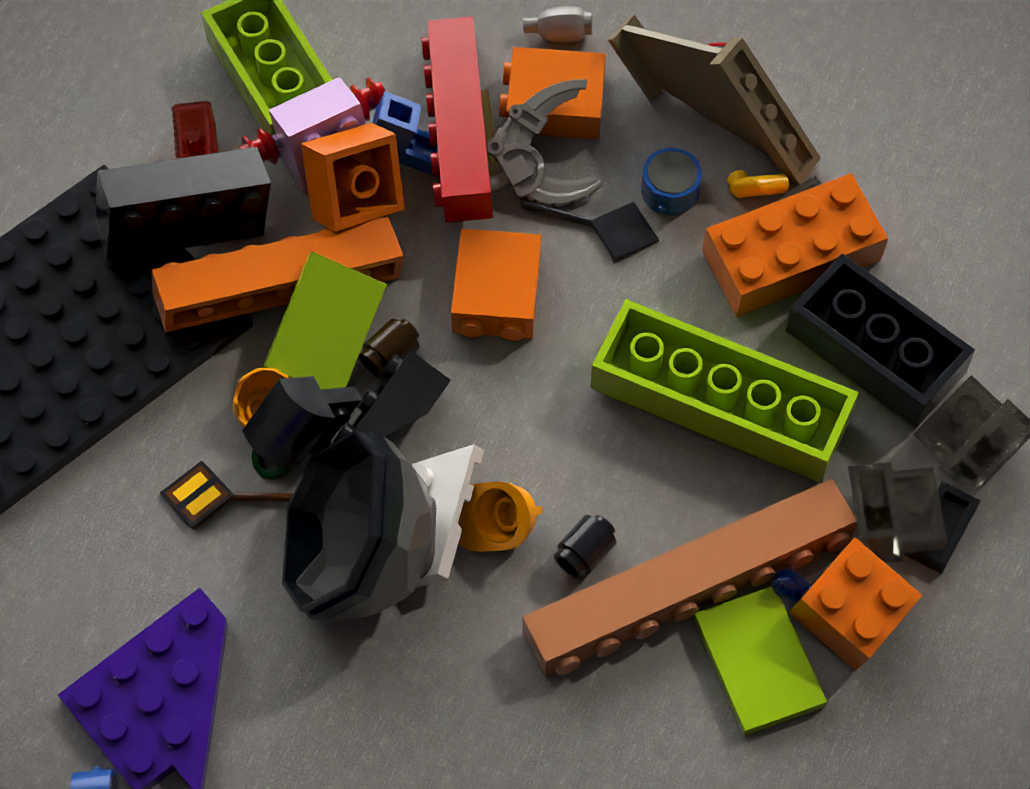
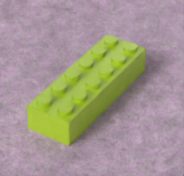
[590,299,859,483]

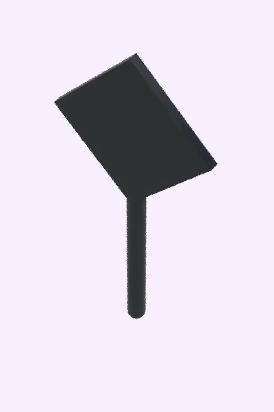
[521,200,659,260]

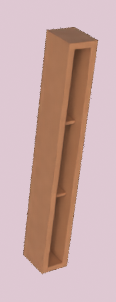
[522,478,858,677]

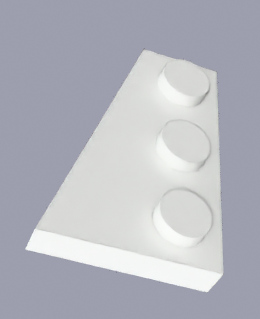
[411,444,484,588]

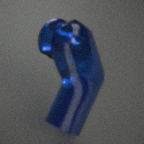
[772,568,813,602]

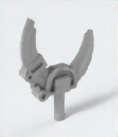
[487,79,603,207]

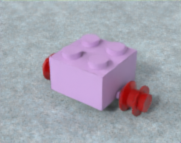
[238,77,386,194]

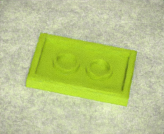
[263,252,387,390]
[693,585,827,736]

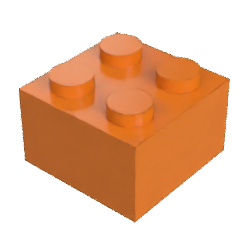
[301,123,405,232]
[789,537,923,671]

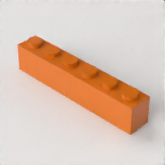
[152,217,404,332]

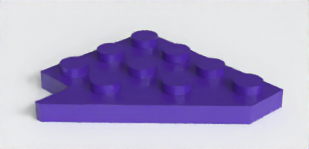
[58,587,228,789]

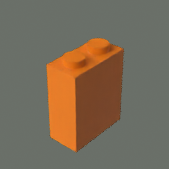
[499,47,606,140]
[451,228,542,341]

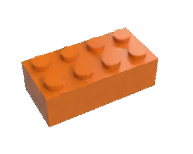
[702,173,888,317]

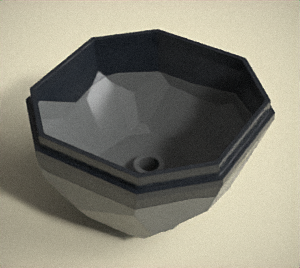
[282,428,436,622]

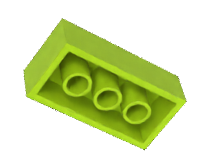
[201,0,332,136]

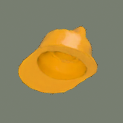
[458,481,543,552]

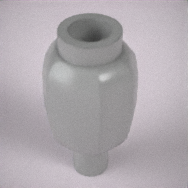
[523,6,593,43]

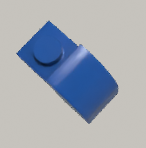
[372,91,438,176]

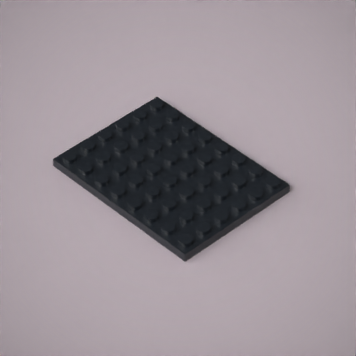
[0,164,253,515]

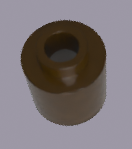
[359,318,420,379]

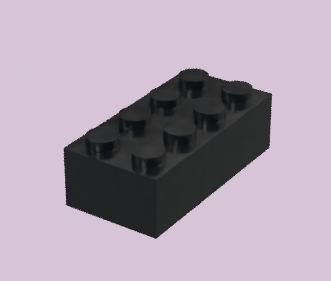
[95,147,271,261]
[786,253,975,428]

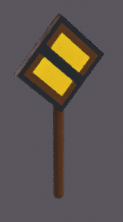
[160,460,294,529]

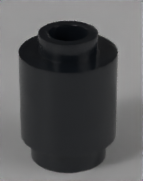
[554,515,617,579]

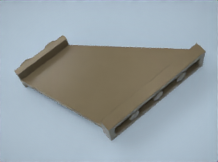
[608,14,821,185]

